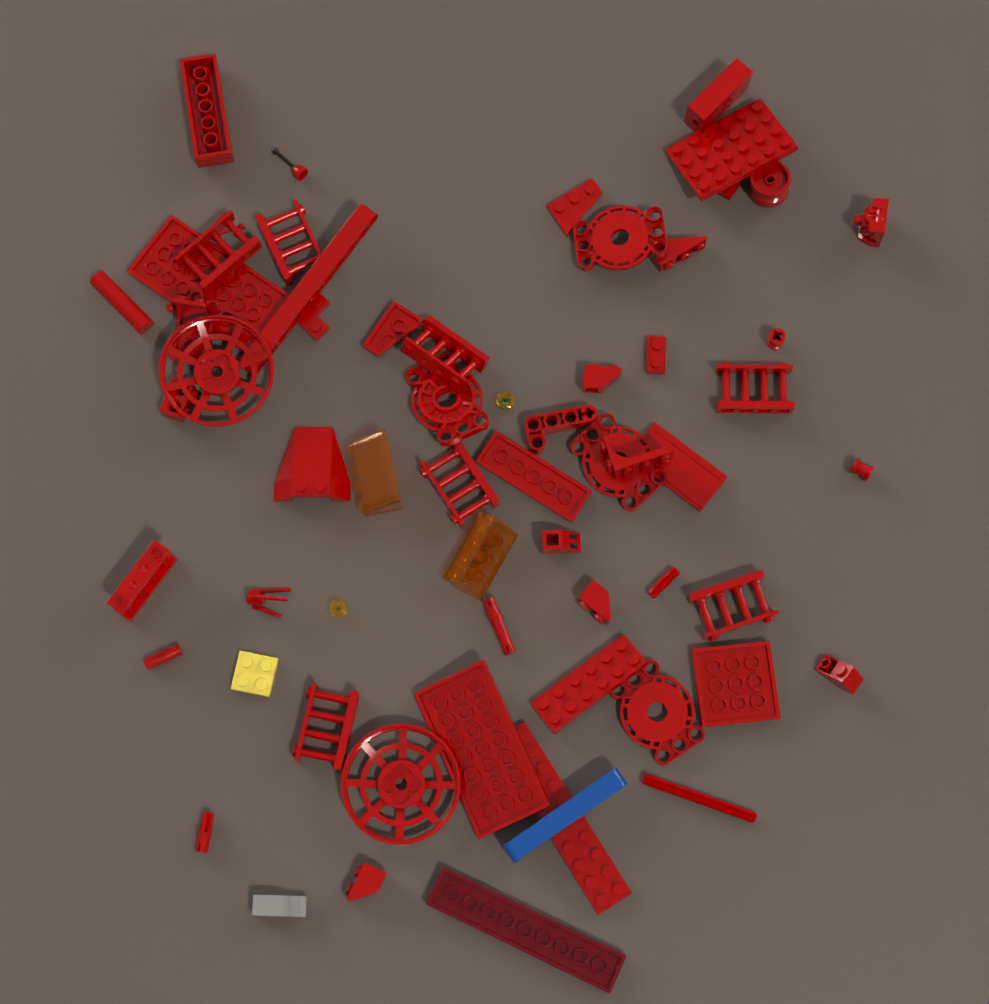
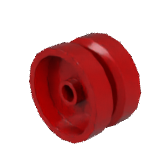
[749,161,791,208]

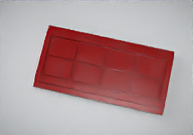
[640,422,728,512]

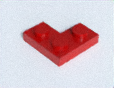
[297,293,330,342]

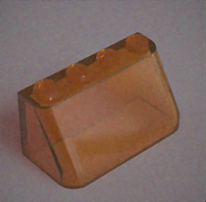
[346,429,402,517]

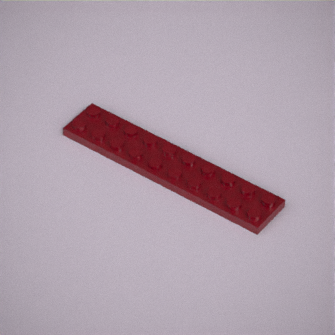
[426,867,626,994]

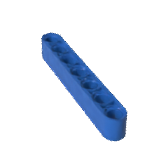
[502,767,628,863]

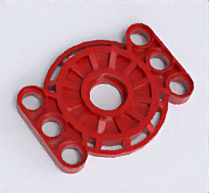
[573,206,668,272]
[405,353,489,447]
[570,413,667,512]
[610,660,705,766]

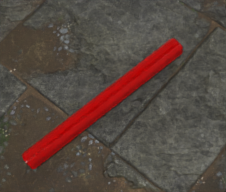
[642,774,757,823]

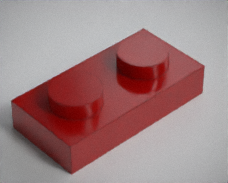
[646,336,666,375]

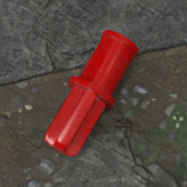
[143,644,183,670]
[195,812,214,853]

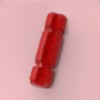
[647,567,679,599]

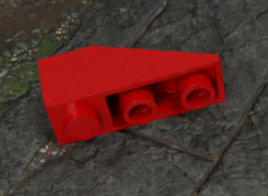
[648,236,708,273]

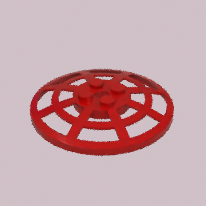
[159,314,274,427]
[341,723,461,845]

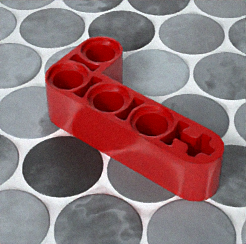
[524,405,598,455]

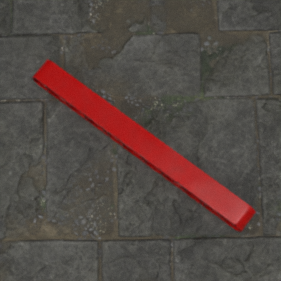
[239,204,378,375]

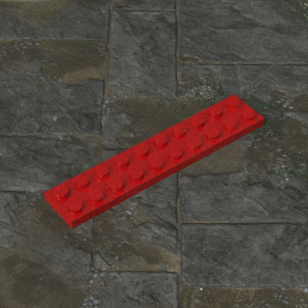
[516,722,632,915]

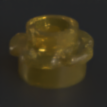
[328,599,348,618]

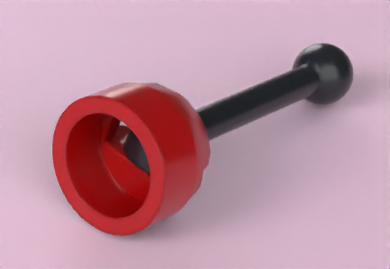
[272,147,308,181]

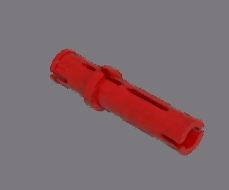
[483,597,516,656]

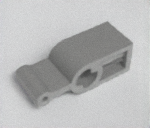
[252,895,307,917]

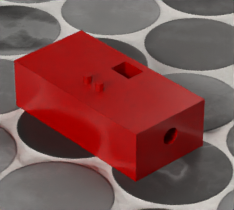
[684,58,753,133]

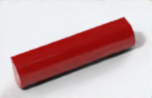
[90,271,155,335]

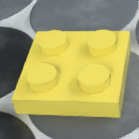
[231,651,279,697]

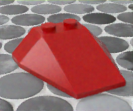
[274,427,351,502]

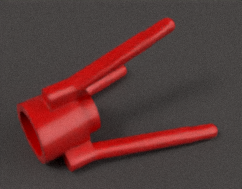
[247,588,291,618]

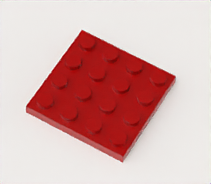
[691,641,781,728]

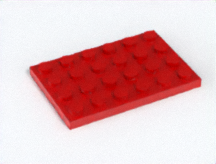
[665,98,798,202]

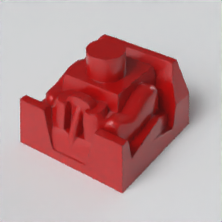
[853,198,889,248]

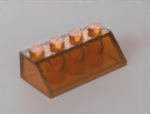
[443,512,518,601]

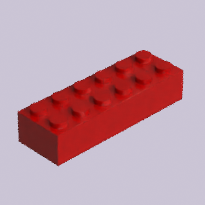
[179,53,235,168]

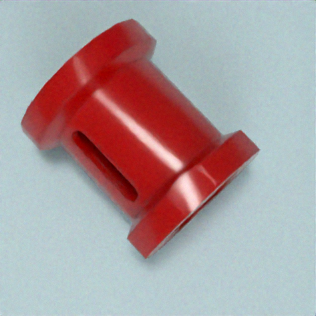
[766,328,786,350]
[849,458,874,481]

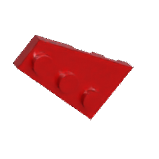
[546,178,603,237]
[363,301,425,357]

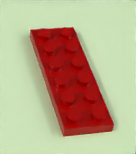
[475,431,592,524]
[530,634,648,735]

